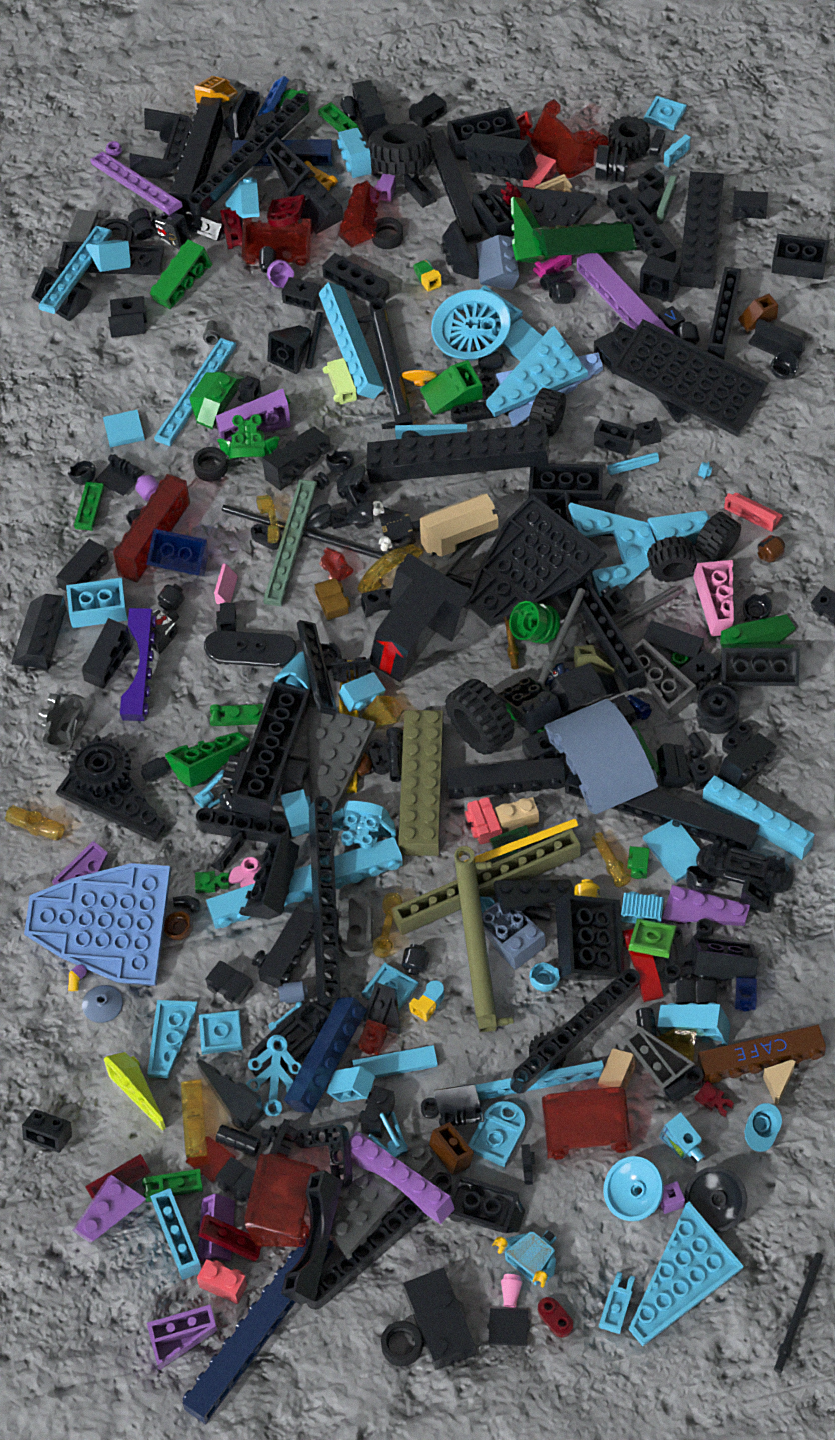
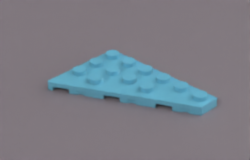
[486,326,588,417]

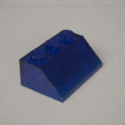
[146,529,208,577]

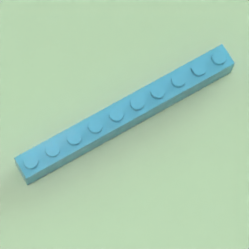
[206,837,403,929]

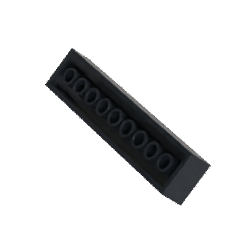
[366,423,549,484]

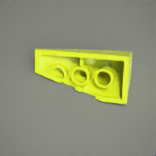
[104,1052,166,1131]

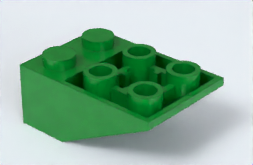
[420,360,483,415]

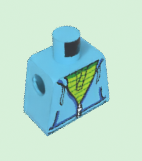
[659,1112,705,1164]

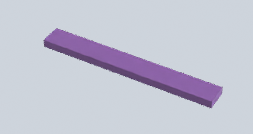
[90,152,183,215]

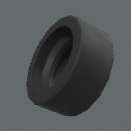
[371,217,403,249]
[193,447,228,482]
[381,1321,423,1366]

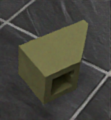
[574,645,615,673]

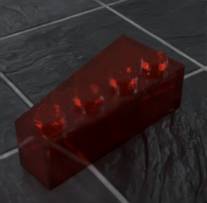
[338,181,380,248]

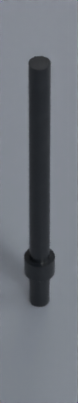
[774,1252,824,1373]

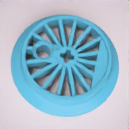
[431,290,511,361]

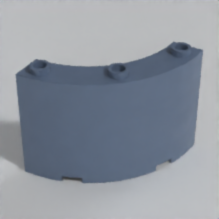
[544,698,658,815]

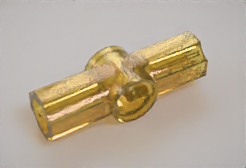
[5,805,65,841]

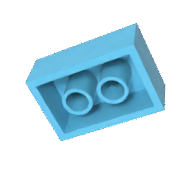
[66,578,128,628]

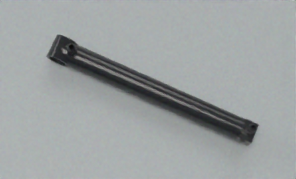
[357,298,413,429]

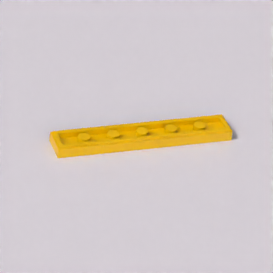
[464,819,578,863]

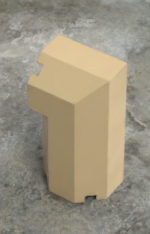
[420,494,498,557]

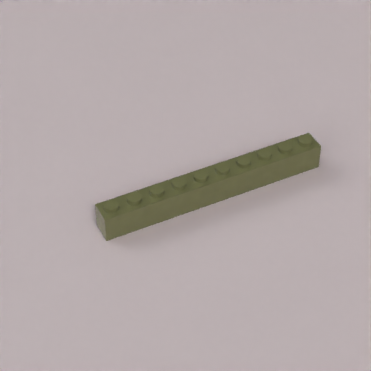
[392,829,581,935]

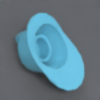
[744,1103,782,1152]

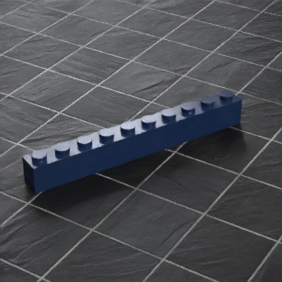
[182,1233,334,1424]

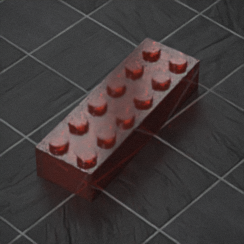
[113,474,190,583]

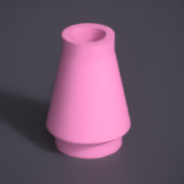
[501,1274,523,1308]

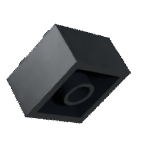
[639,255,681,303]

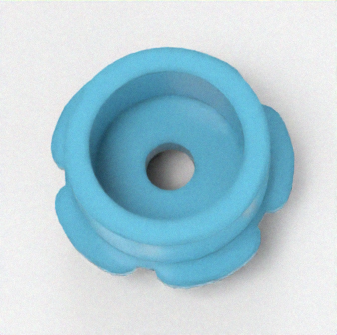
[698,462,712,479]

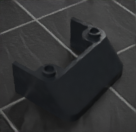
[129,108,192,179]

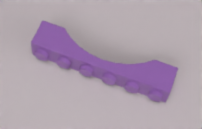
[349,1131,454,1225]

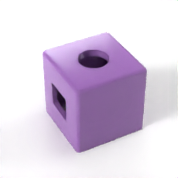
[660,1181,685,1214]

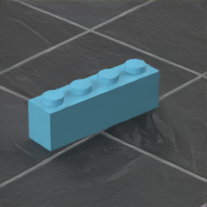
[150,1188,201,1280]

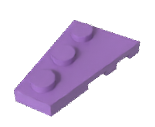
[52,841,108,885]

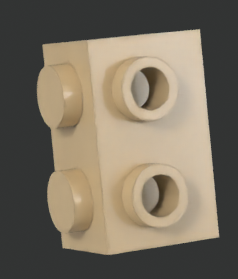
[495,797,539,834]

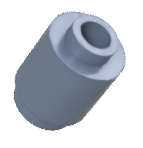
[278,981,308,1004]

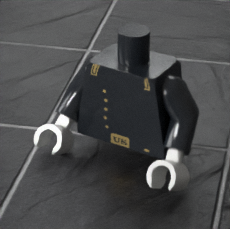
[373,501,420,553]

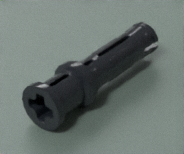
[386,727,403,782]

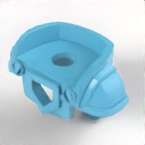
[332,801,397,849]

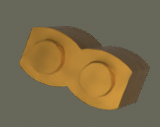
[314,578,351,620]

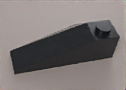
[197,1059,264,1132]

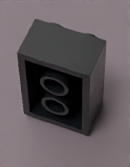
[771,234,829,280]

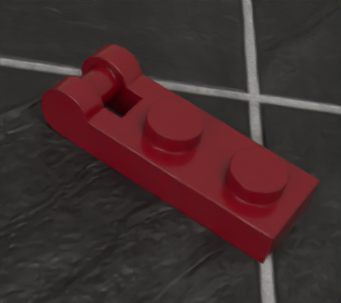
[220,209,245,249]

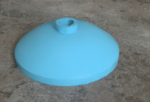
[604,1156,664,1222]

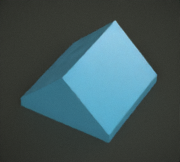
[86,240,131,272]

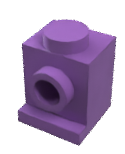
[374,174,396,202]

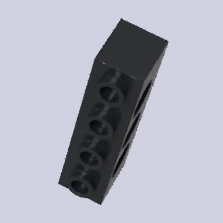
[322,253,390,302]

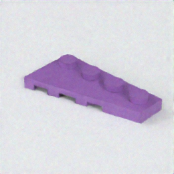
[661,885,750,926]

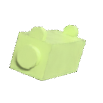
[322,358,357,405]

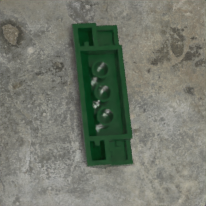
[532,221,636,256]

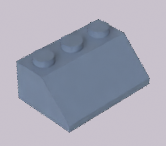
[475,235,519,290]

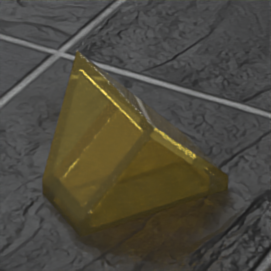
[362,695,404,728]
[657,1028,696,1062]

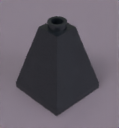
[267,325,311,374]

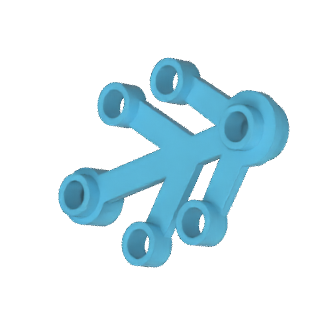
[246,1035,301,1116]

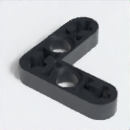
[451,373,500,423]
[295,1125,353,1187]

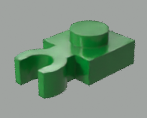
[195,871,229,893]

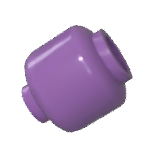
[135,475,162,502]

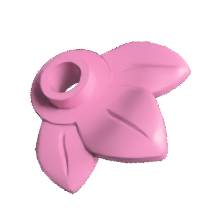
[229,857,262,888]

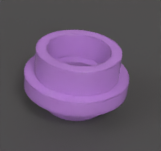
[105,141,122,157]

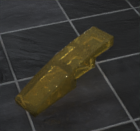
[181,1079,207,1158]

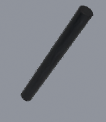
[305,312,323,369]

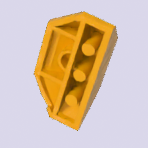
[194,76,238,103]

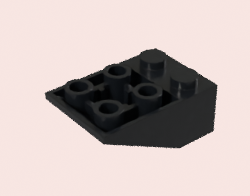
[497,677,563,733]

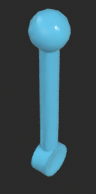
[268,1002,303,1031]

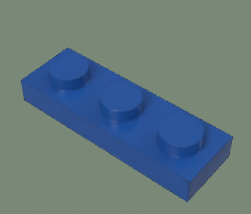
[258,76,289,116]

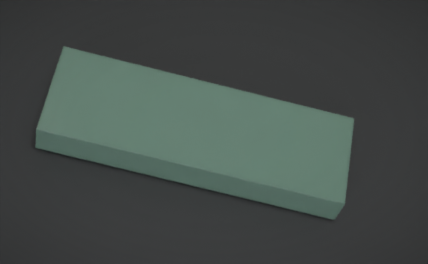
[656,176,677,224]

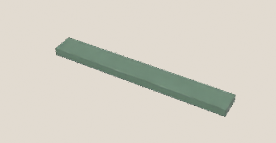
[263,479,317,607]

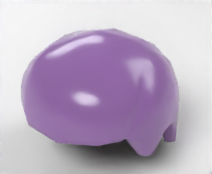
[267,260,294,288]

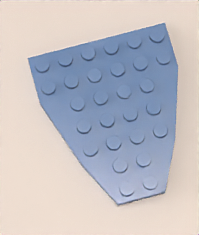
[24,863,172,986]

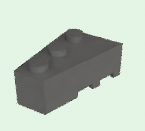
[622,1025,695,1089]

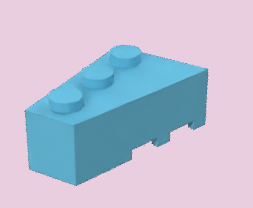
[648,511,710,545]

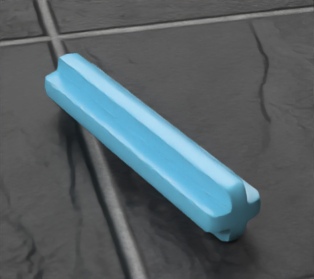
[607,452,659,475]

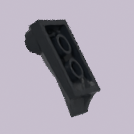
[448,1174,526,1234]

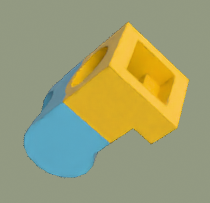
[409,980,444,1022]

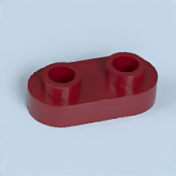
[538,1297,573,1338]

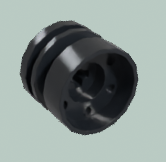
[595,145,629,183]

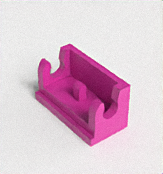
[533,255,572,277]

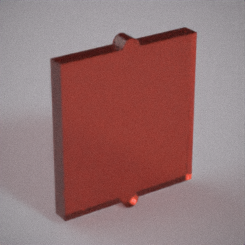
[185,1136,236,1183]

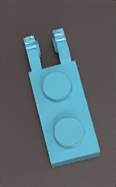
[599,1272,635,1334]

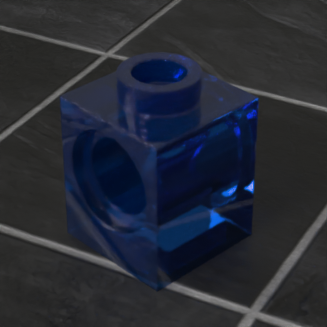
[735,978,757,1012]

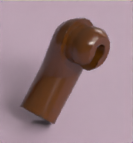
[356,752,373,776]

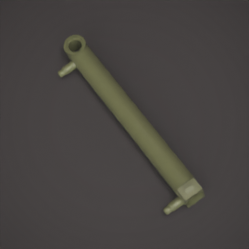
[454,846,514,1033]

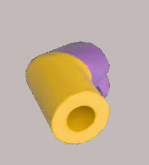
[68,964,87,991]

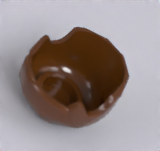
[164,911,193,941]

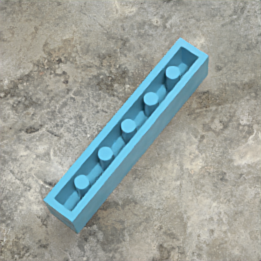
[702,775,815,860]

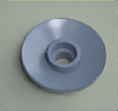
[82,985,123,1023]

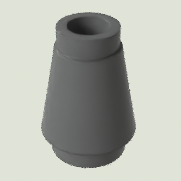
[203,320,220,345]

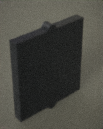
[487,1308,530,1346]

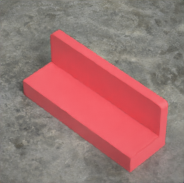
[724,493,782,532]

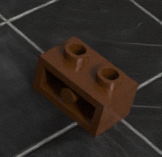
[429,1122,474,1176]

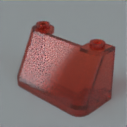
[531,99,594,178]
[241,218,314,266]
[542,1087,632,1160]
[245,1154,321,1247]

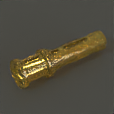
[592,832,631,887]

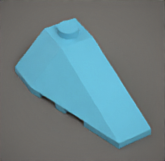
[225,177,260,218]

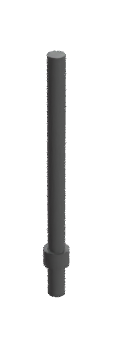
[537,588,585,685]

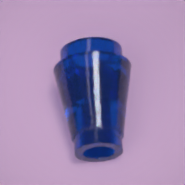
[626,695,652,720]

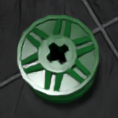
[509,601,560,644]

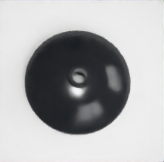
[684,1167,748,1232]

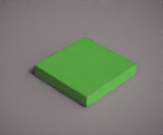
[629,919,677,958]

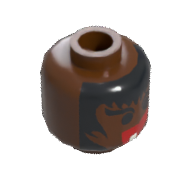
[757,535,785,563]

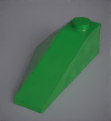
[720,614,796,645]
[165,732,250,788]

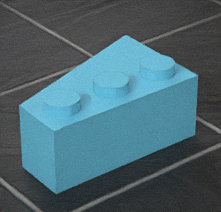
[336,128,372,178]
[657,1003,731,1046]

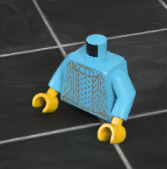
[492,1230,557,1288]

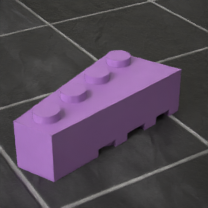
[215,389,291,441]

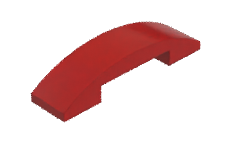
[622,928,664,1002]

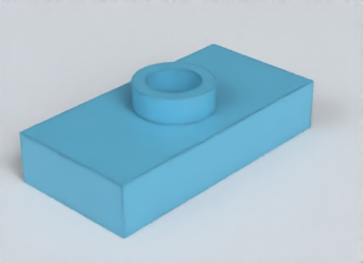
[664,134,691,168]

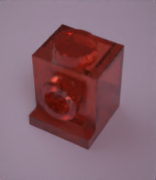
[358,1019,387,1055]

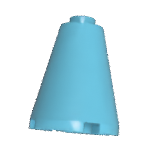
[274,651,311,690]

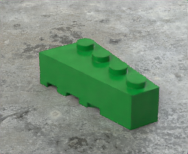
[149,239,213,309]

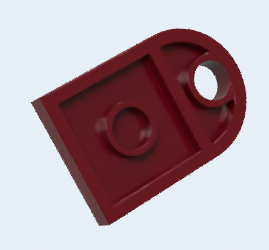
[267,194,306,227]

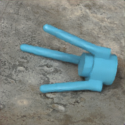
[194,770,224,808]
[368,1112,408,1158]

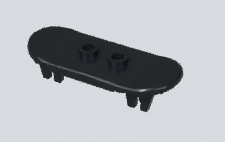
[204,630,297,669]
[696,840,794,893]
[249,1001,331,1081]

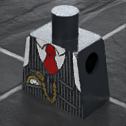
[152,212,191,250]
[151,610,180,655]

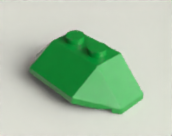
[189,371,245,429]

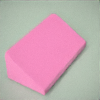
[214,563,238,604]

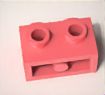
[197,1259,248,1304]

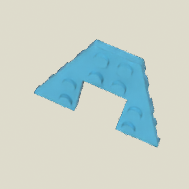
[568,503,655,599]

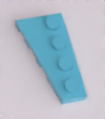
[147,1000,198,1079]

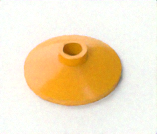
[402,370,437,386]

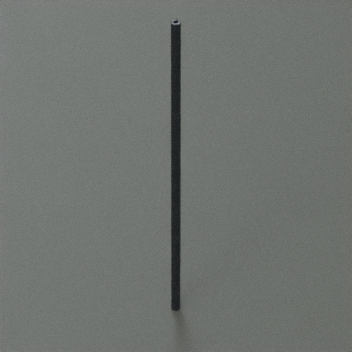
[222,505,474,587]

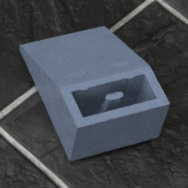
[482,902,546,970]

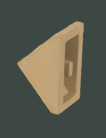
[763,1060,796,1105]

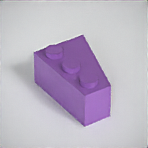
[72,1175,146,1242]
[147,1305,217,1370]

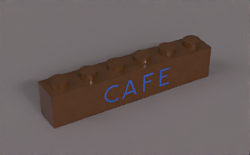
[697,1025,826,1083]

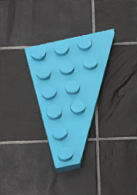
[629,1202,744,1347]

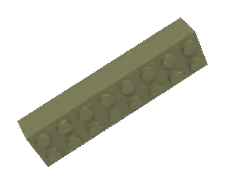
[398,710,444,856]

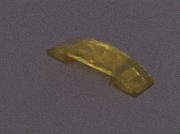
[357,544,423,593]

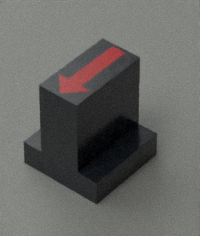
[370,553,473,683]

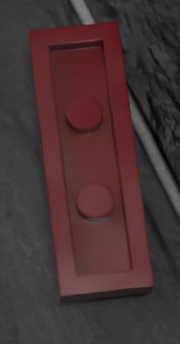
[85,1154,151,1200]
[198,1214,263,1262]

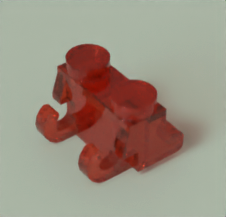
[319,547,354,582]

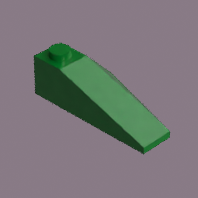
[511,197,552,264]

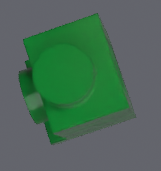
[627,846,650,879]

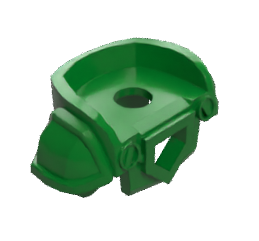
[217,414,281,459]

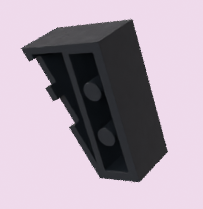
[472,189,515,237]
[82,618,132,689]

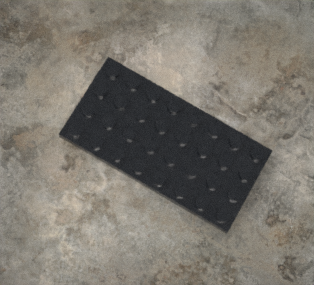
[611,319,768,437]

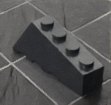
[239,835,300,920]

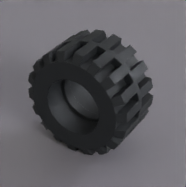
[608,116,650,160]
[529,387,566,437]
[695,512,742,562]
[647,536,697,582]

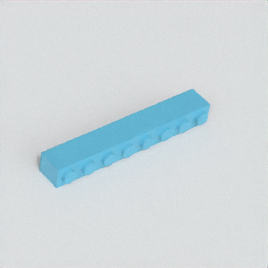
[318,282,384,399]

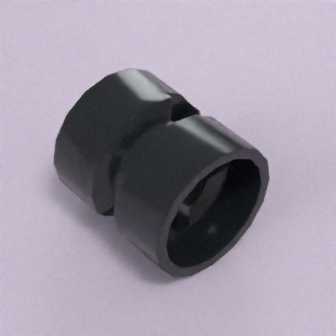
[128,208,156,240]

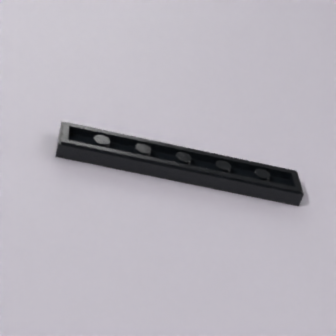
[297,620,337,715]

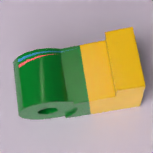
[413,259,441,292]

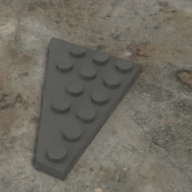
[307,705,376,815]
[331,1144,434,1260]

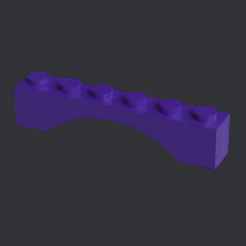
[120,608,157,721]

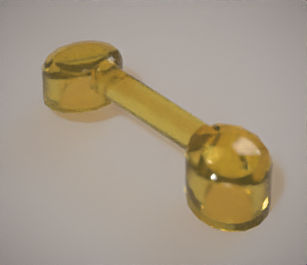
[256,495,280,544]
[372,892,402,958]

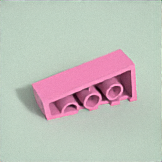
[693,560,734,636]

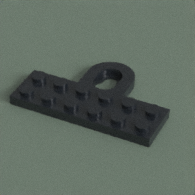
[58,219,164,276]

